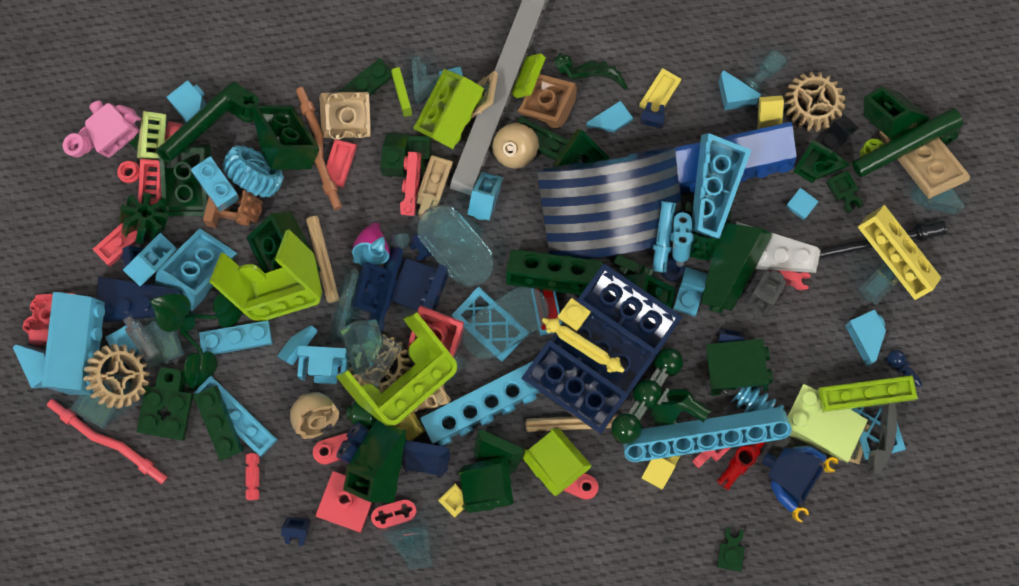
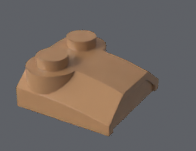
[518,74,577,128]

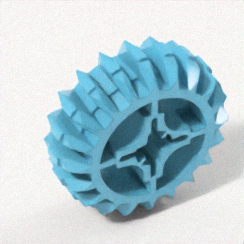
[222,145,284,197]

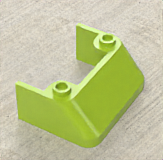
[209,230,322,322]
[336,312,457,425]

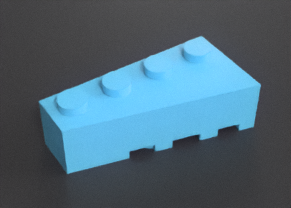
[691,133,751,239]

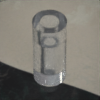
[123,315,161,361]

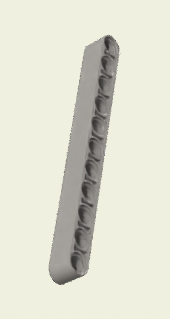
[450,0,548,196]

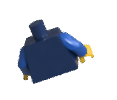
[762,446,838,522]

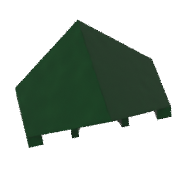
[793,140,851,184]

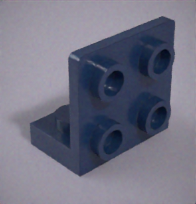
[390,259,449,311]

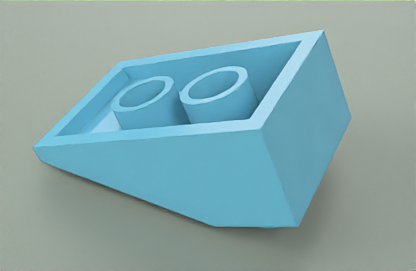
[154,228,237,311]

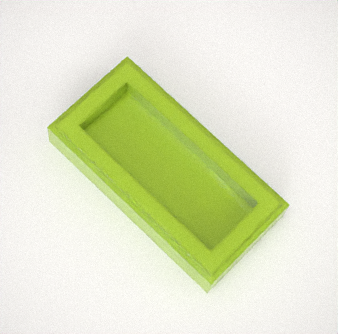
[511,53,546,98]
[391,67,412,117]

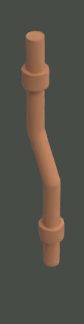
[296,87,342,210]

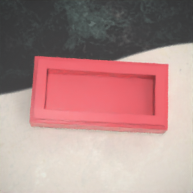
[321,139,357,188]

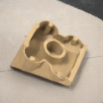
[319,92,371,139]

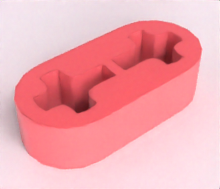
[371,500,417,529]

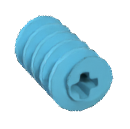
[731,387,784,413]

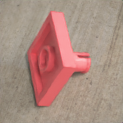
[316,471,373,533]

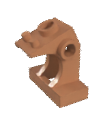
[203,190,263,228]

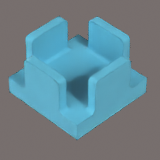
[297,346,351,384]

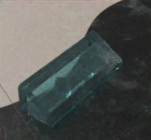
[329,269,360,341]

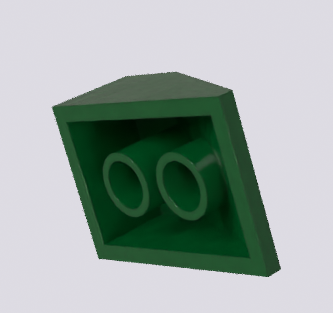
[251,105,320,170]
[159,144,212,216]

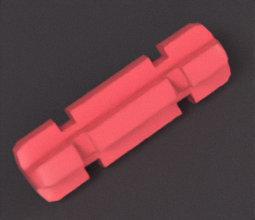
[246,453,259,501]

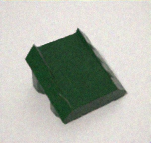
[473,429,524,474]
[457,456,514,513]

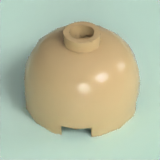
[492,123,539,169]
[290,392,339,439]

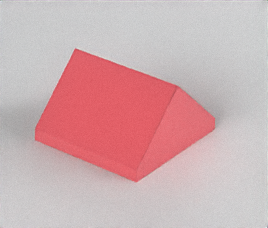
[407,306,464,358]

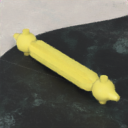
[542,318,624,373]

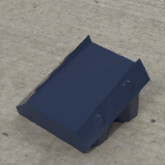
[401,440,450,478]

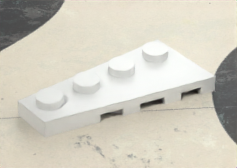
[736,222,821,273]

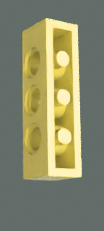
[858,205,941,300]

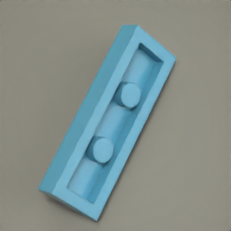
[199,321,273,355]

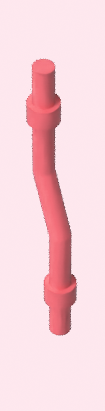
[47,398,168,485]

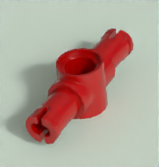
[716,442,766,491]

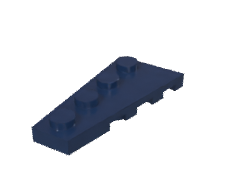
[97,276,182,323]

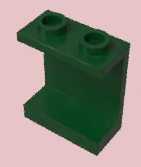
[706,339,773,396]

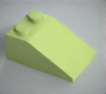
[788,384,868,463]

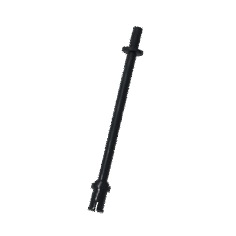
[819,221,947,259]

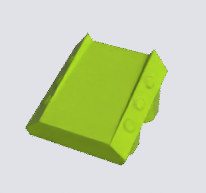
[523,428,591,496]

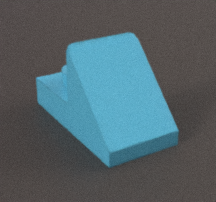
[673,267,708,317]

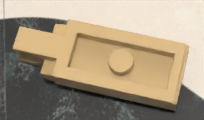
[417,155,453,219]

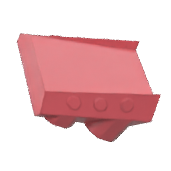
[22,293,76,347]

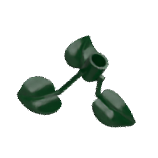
[150,292,243,391]

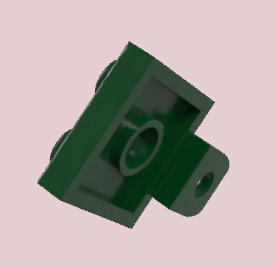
[553,129,610,167]
[136,367,194,441]

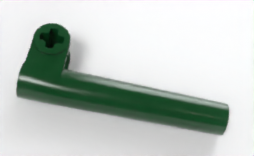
[156,82,259,163]
[852,108,963,178]

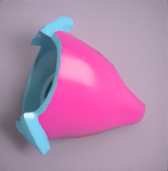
[352,223,390,266]

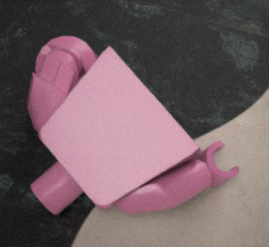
[63,101,141,158]

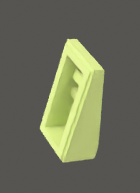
[137,111,166,160]

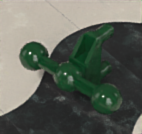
[611,347,711,444]

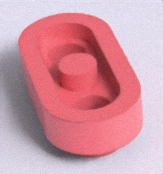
[313,433,348,465]
[563,473,598,500]

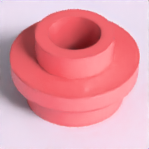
[117,161,140,183]

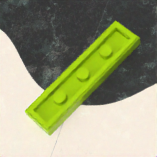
[818,375,918,413]

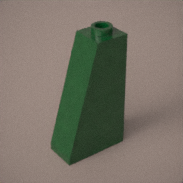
[701,223,772,314]

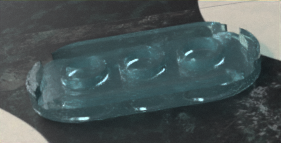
[417,205,493,286]
[462,287,549,359]

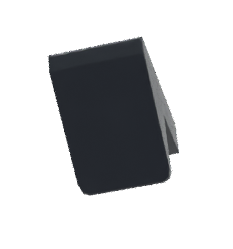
[815,113,859,152]

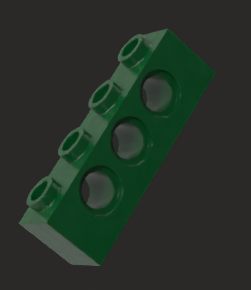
[506,249,603,295]

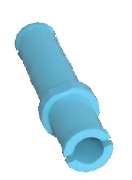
[652,201,676,272]

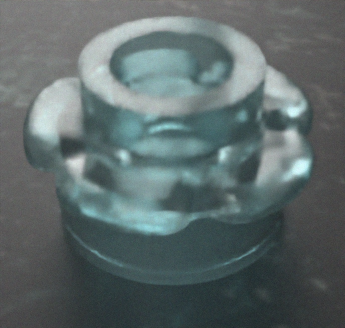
[389,233,412,248]

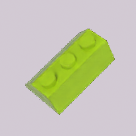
[413,69,485,149]

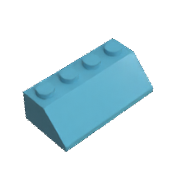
[42,292,105,395]

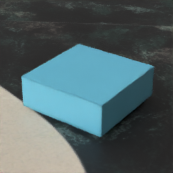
[786,188,819,220]

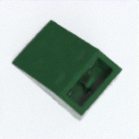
[343,420,407,503]

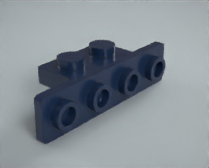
[351,247,403,337]

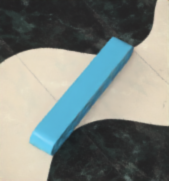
[623,408,792,462]

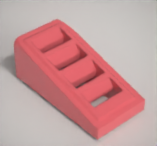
[138,159,162,205]

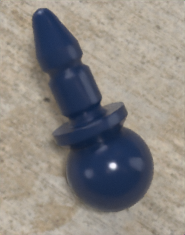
[887,350,922,387]

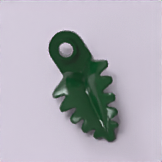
[554,52,627,90]

